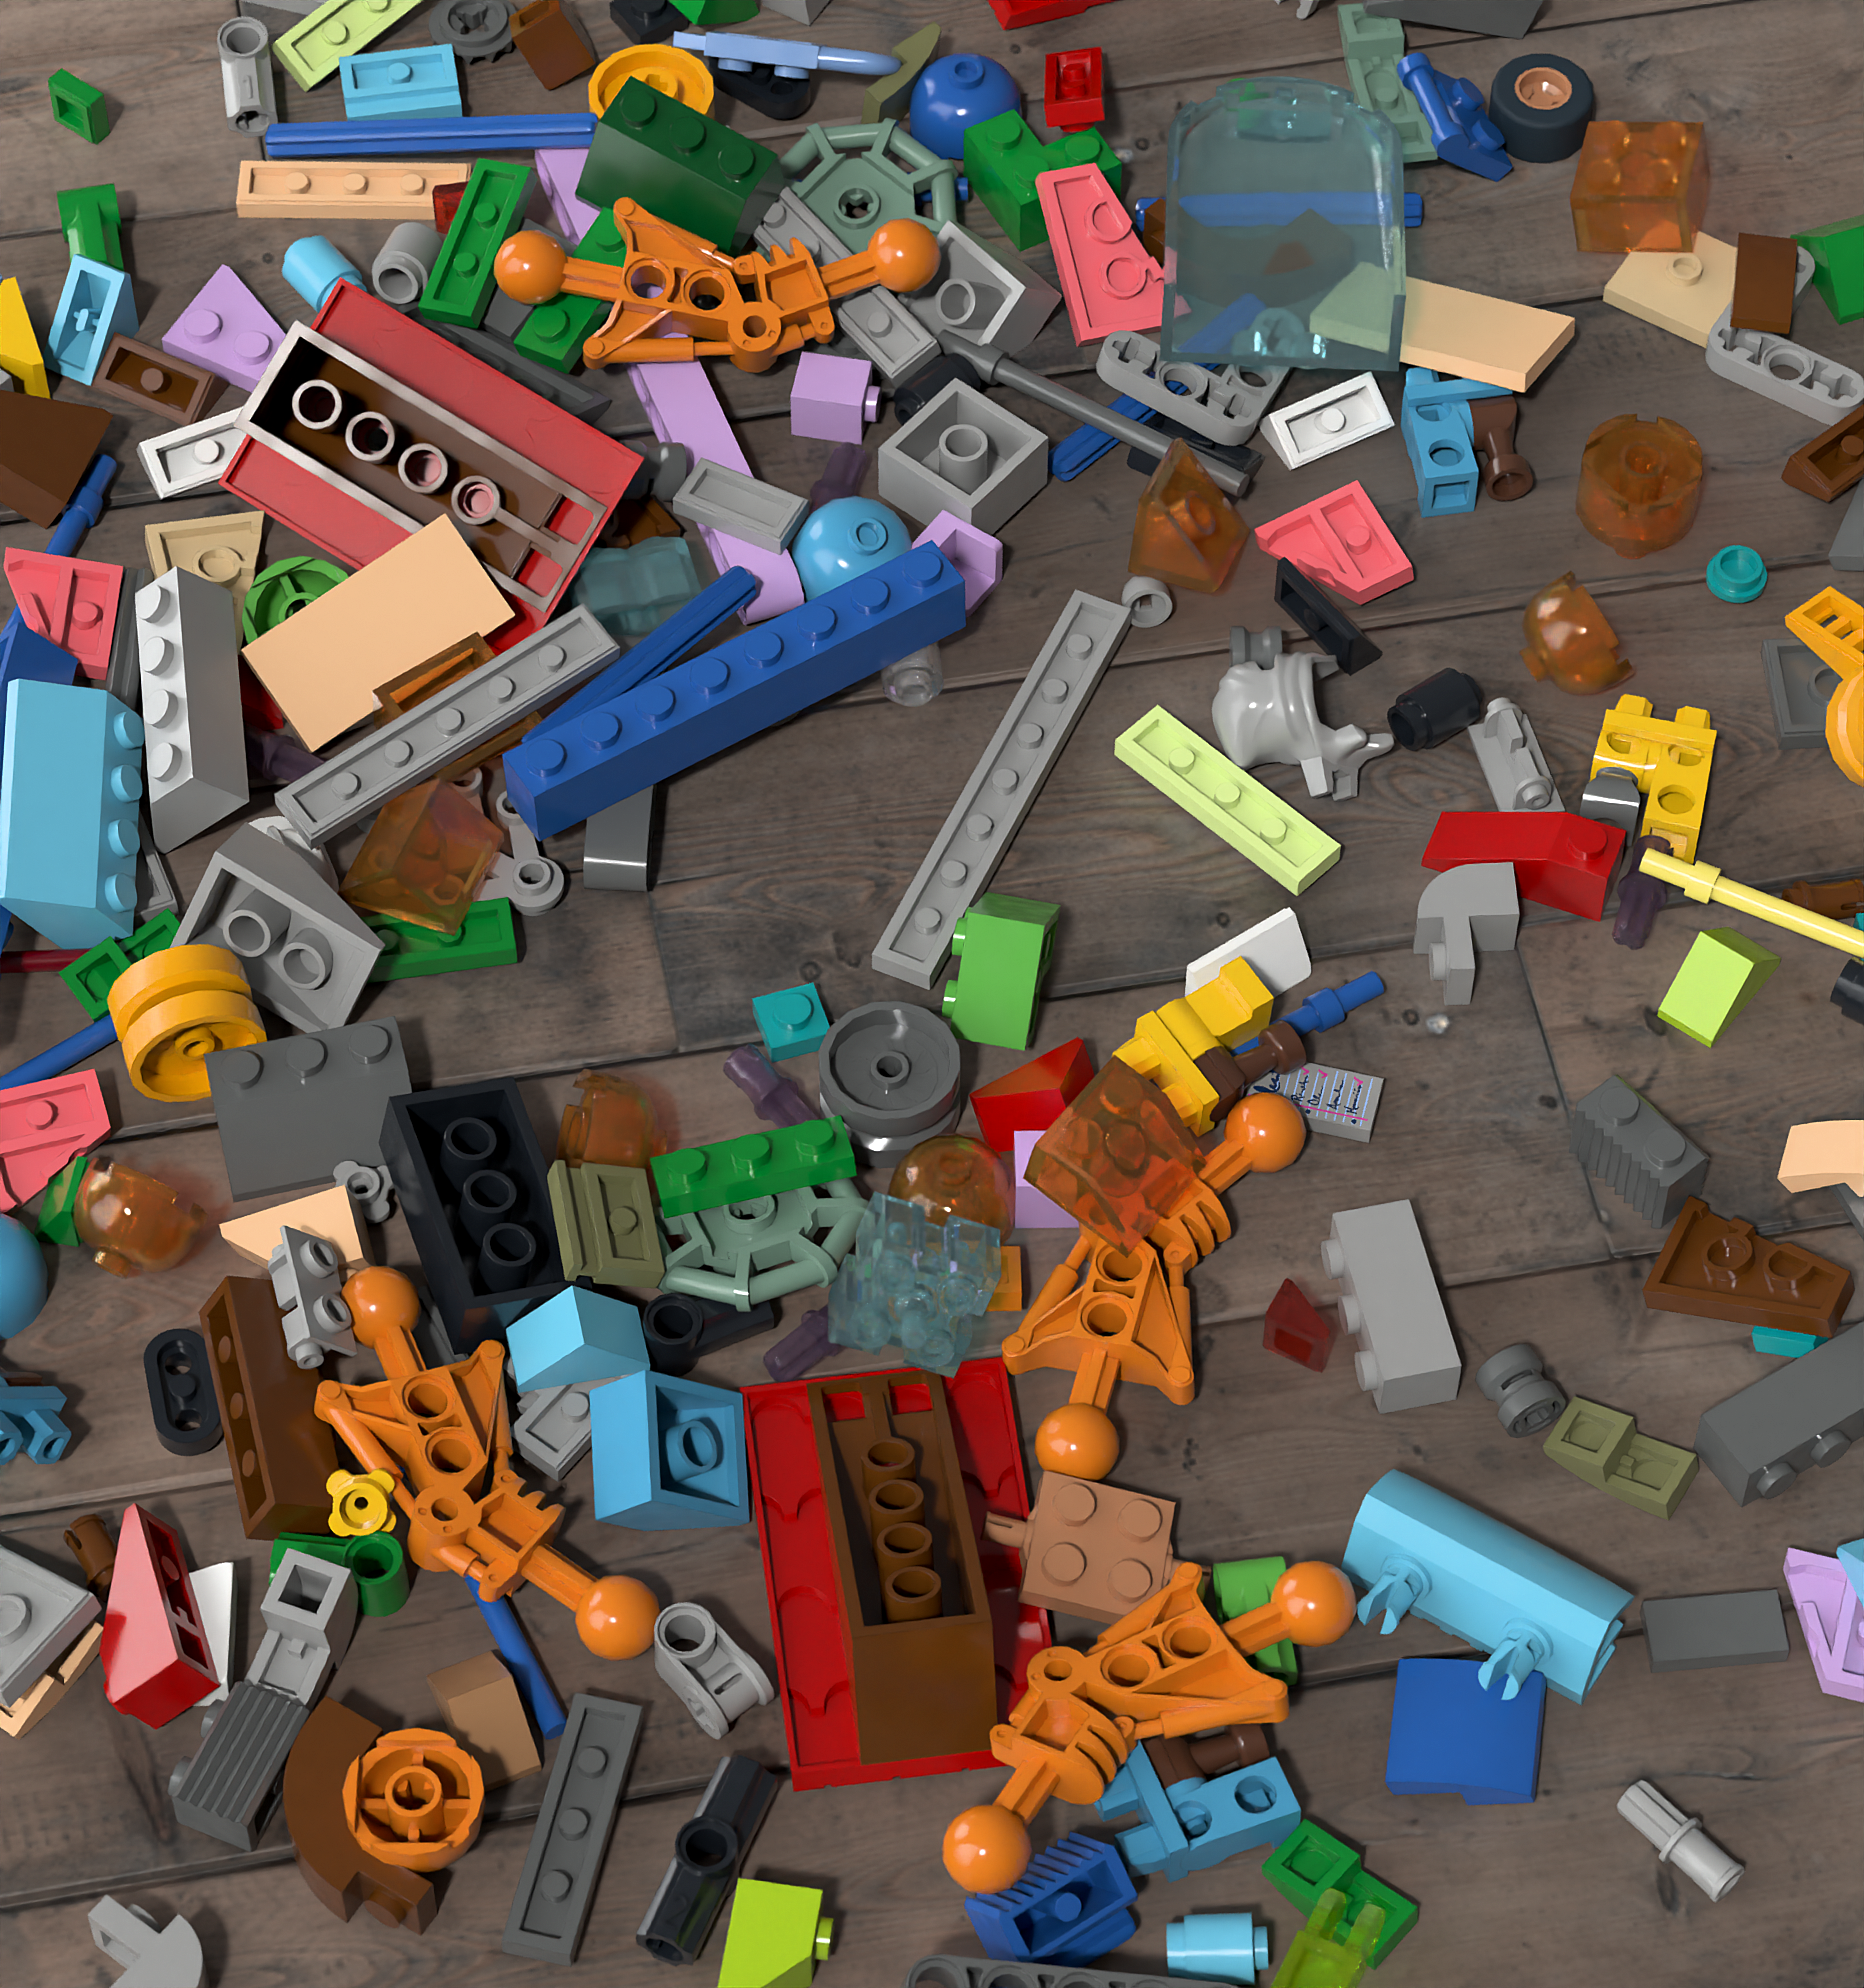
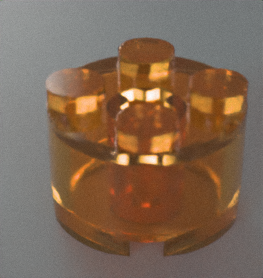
[1575,414,1703,559]

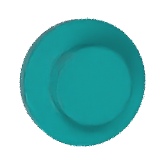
[1706,545,1767,603]

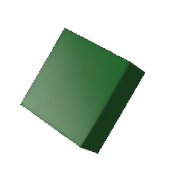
[48,68,110,145]

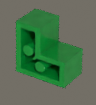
[963,109,1122,252]

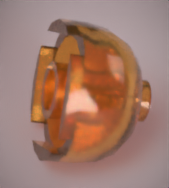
[1518,571,1634,696]
[556,1069,667,1175]
[887,1133,1015,1248]
[73,1157,210,1279]

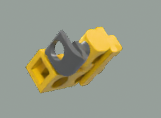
[1579,694,1717,865]

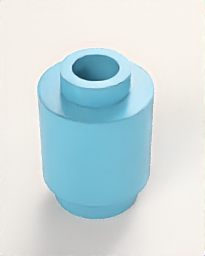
[282,235,367,314]
[1167,1913,1269,1985]

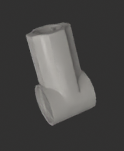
[217,17,278,138]

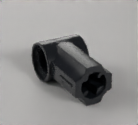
[642,1293,774,1377]

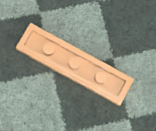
[236,161,472,220]

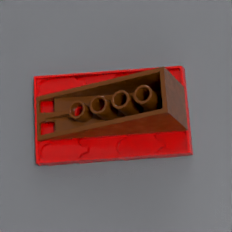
[217,277,645,656]
[739,1357,1052,1792]

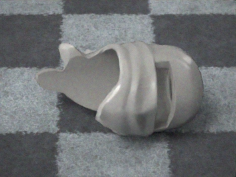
[1211,651,1395,802]

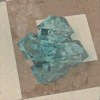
[828,1191,1001,1378]

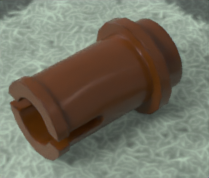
[1781,878,1864,920]
[63,1514,118,1603]

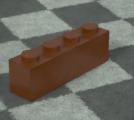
[199,1275,339,1541]

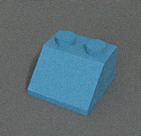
[589,1370,750,1531]

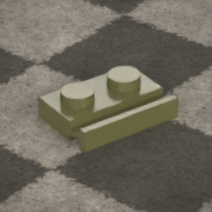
[547,1160,665,1289]

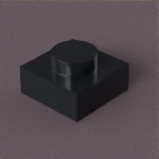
[609,0,688,45]

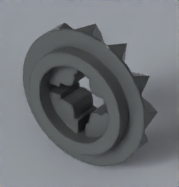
[429,0,517,66]

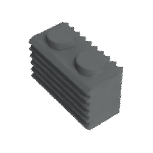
[1569,1075,1710,1229]
[168,1681,311,1852]

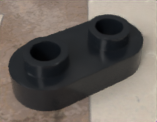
[708,56,811,119]
[143,1329,223,1456]

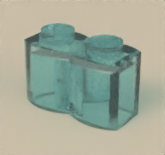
[568,536,702,635]

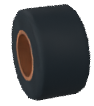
[1488,53,1594,163]

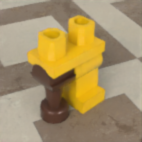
[1110,956,1307,1137]

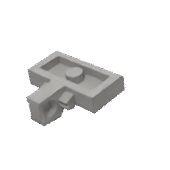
[502,1358,632,1482]

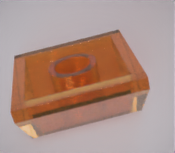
[1128,437,1250,594]
[337,777,504,936]

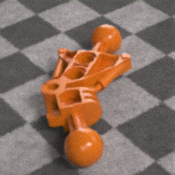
[494,197,941,373]
[1001,1092,1307,1483]
[314,1266,661,1661]
[942,1561,1358,1895]

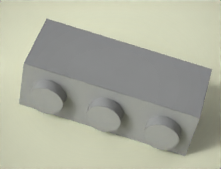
[1321,1199,1462,1414]

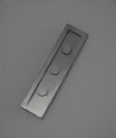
[501,1692,644,1967]

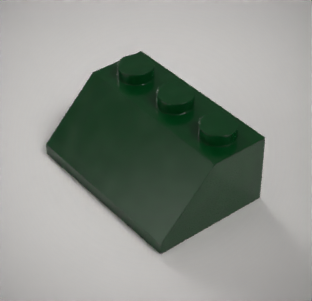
[575,75,785,259]

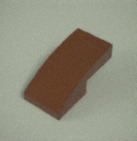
[1730,232,1797,334]

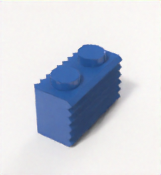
[964,1831,1138,1964]

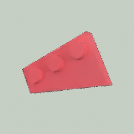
[1035,163,1193,347]

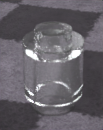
[880,641,944,707]

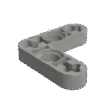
[1705,246,1864,426]
[1096,314,1305,446]

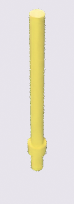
[1639,847,1864,959]

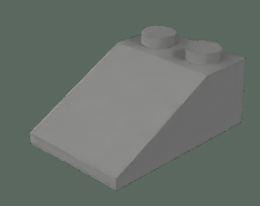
[170,822,385,1033]

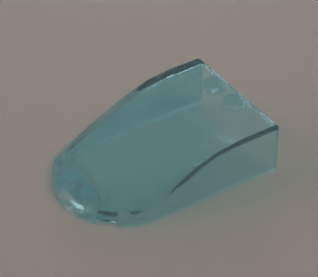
[1159,76,1406,371]

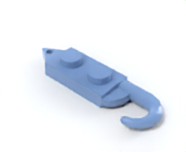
[673,31,902,79]

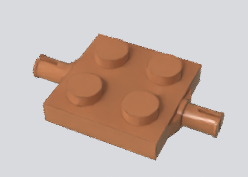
[980,1470,1211,1625]

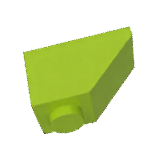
[718,1878,835,1988]

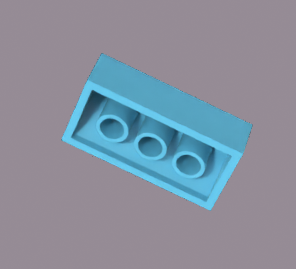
[0,679,145,949]

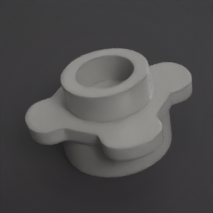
[333,1161,394,1226]

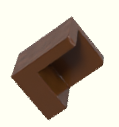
[509,0,596,90]

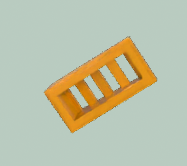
[1785,586,1864,679]

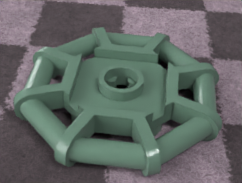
[756,117,958,299]
[650,1133,874,1312]

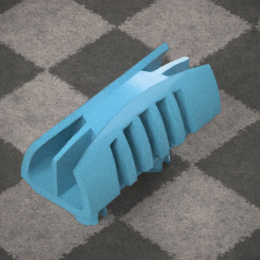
[1341,1469,1635,1705]

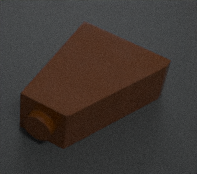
[0,390,114,529]

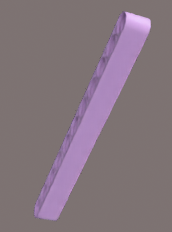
[535,147,804,625]

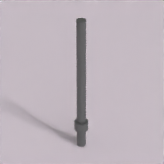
[936,329,1249,497]

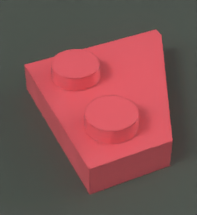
[1254,480,1414,605]
[3,547,123,681]
[0,1069,111,1217]

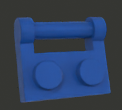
[1396,53,1513,182]

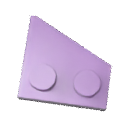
[162,264,286,393]
[1783,1547,1864,1702]

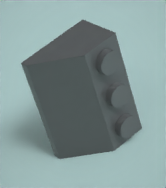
[204,1016,412,1202]

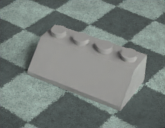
[135,566,249,855]

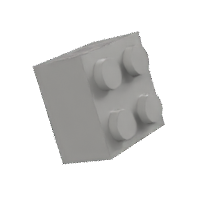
[878,377,1048,536]

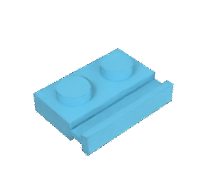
[338,44,463,121]

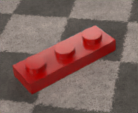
[1044,46,1105,132]

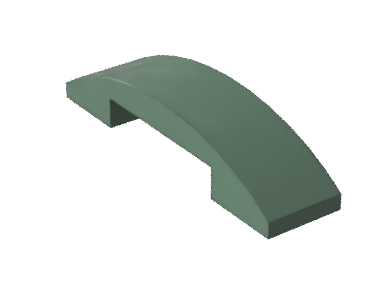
[1337,3,1438,165]

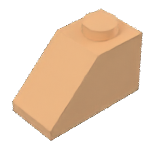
[220,1185,376,1287]

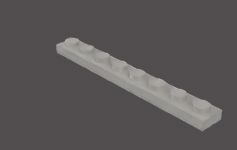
[872,589,1131,990]

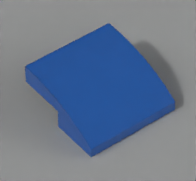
[1385,1658,1547,1805]

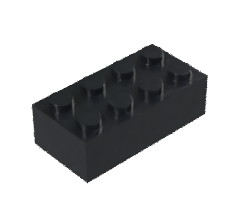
[379,1077,593,1355]

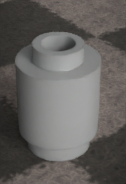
[372,222,443,304]

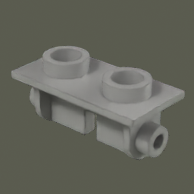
[1467,697,1565,812]
[267,1225,357,1369]

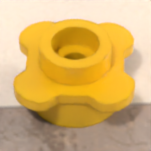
[326,1468,396,1536]

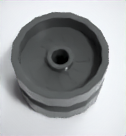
[819,1001,960,1169]

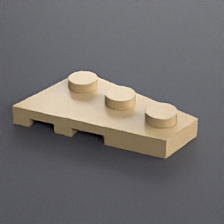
[145,510,265,656]

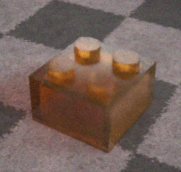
[1570,120,1710,252]

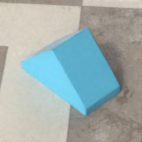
[42,254,139,386]
[506,1285,650,1393]

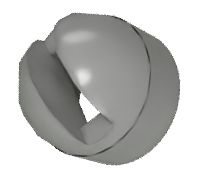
[1121,574,1172,628]

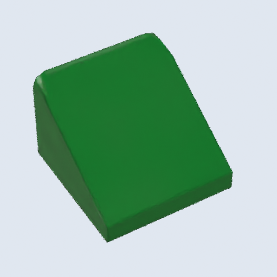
[34,1156,97,1247]

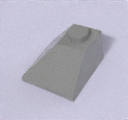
[896,220,1062,359]

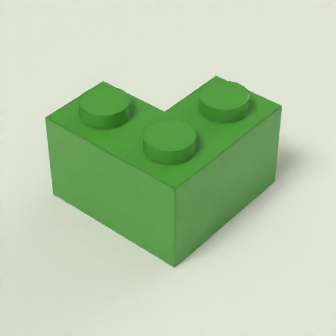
[942,892,1061,1051]

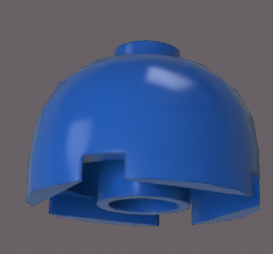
[909,53,1022,160]

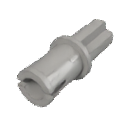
[1617,1780,1745,1903]

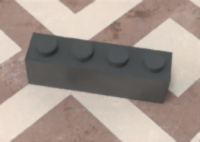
[1693,1320,1864,1508]

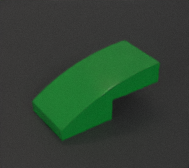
[59,908,181,1022]
[1261,1818,1418,1971]

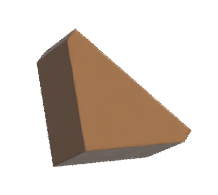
[426,1651,542,1793]

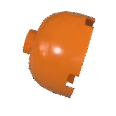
[343,1728,486,1874]

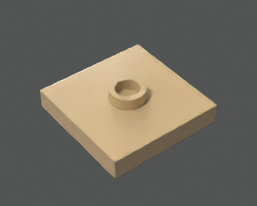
[1603,213,1736,348]

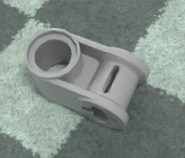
[654,1602,774,1739]

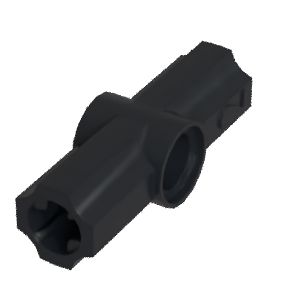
[636,1754,778,1967]

